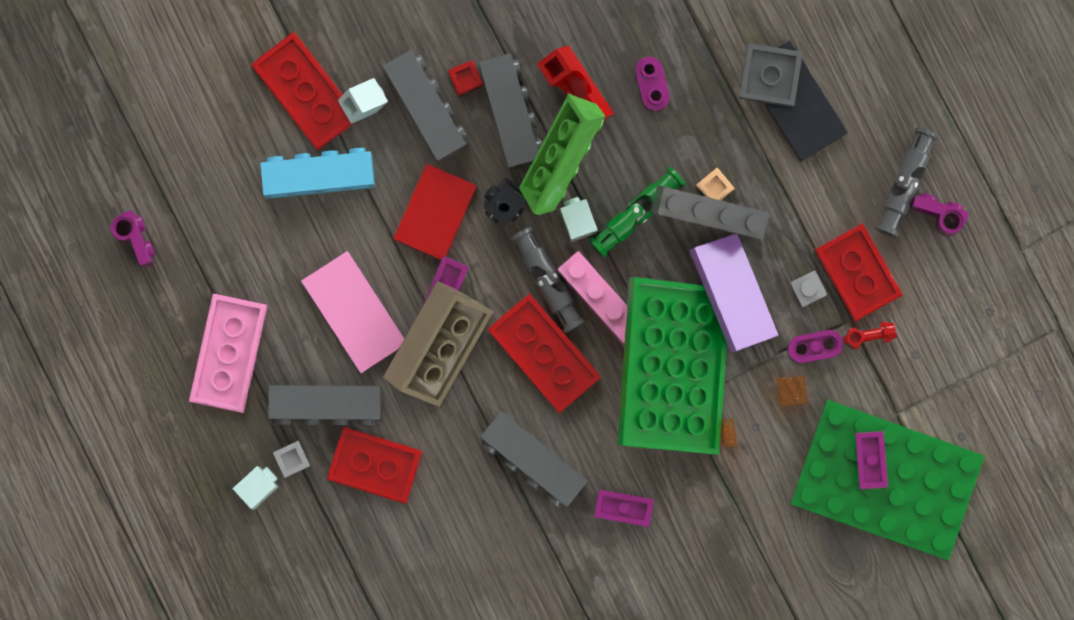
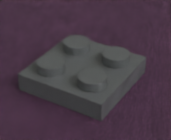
[739,43,803,107]

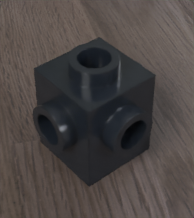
[484,177,527,226]

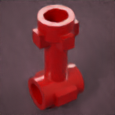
[843,321,897,350]

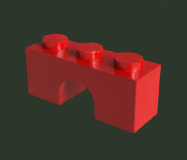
[537,46,614,121]

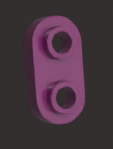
[635,57,670,112]
[787,330,843,364]

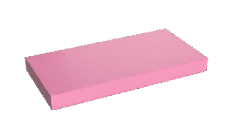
[302,251,404,374]
[189,294,268,413]

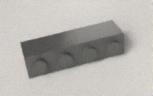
[383,50,468,165]
[479,53,542,171]
[651,185,770,240]
[268,385,382,426]
[480,411,588,508]

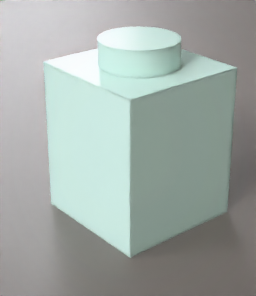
[338,78,388,124]
[560,197,597,242]
[233,466,278,510]

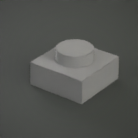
[789,271,827,308]
[273,441,310,478]

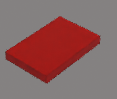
[393,164,477,260]
[814,223,903,322]
[326,427,423,504]

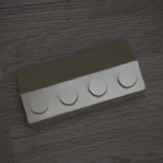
[383,281,494,407]

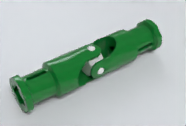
[588,167,686,259]

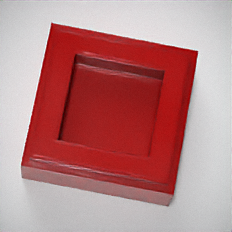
[448,60,484,97]

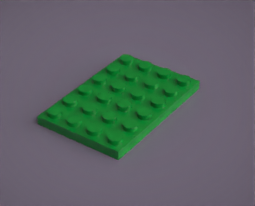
[617,277,727,455]
[790,400,985,561]

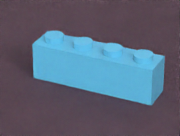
[260,148,375,199]

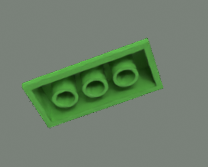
[519,94,605,215]

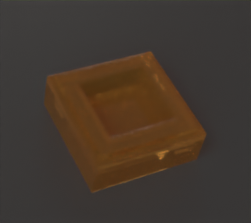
[777,376,808,406]
[721,418,737,448]

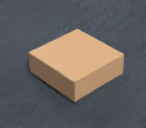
[696,168,735,200]

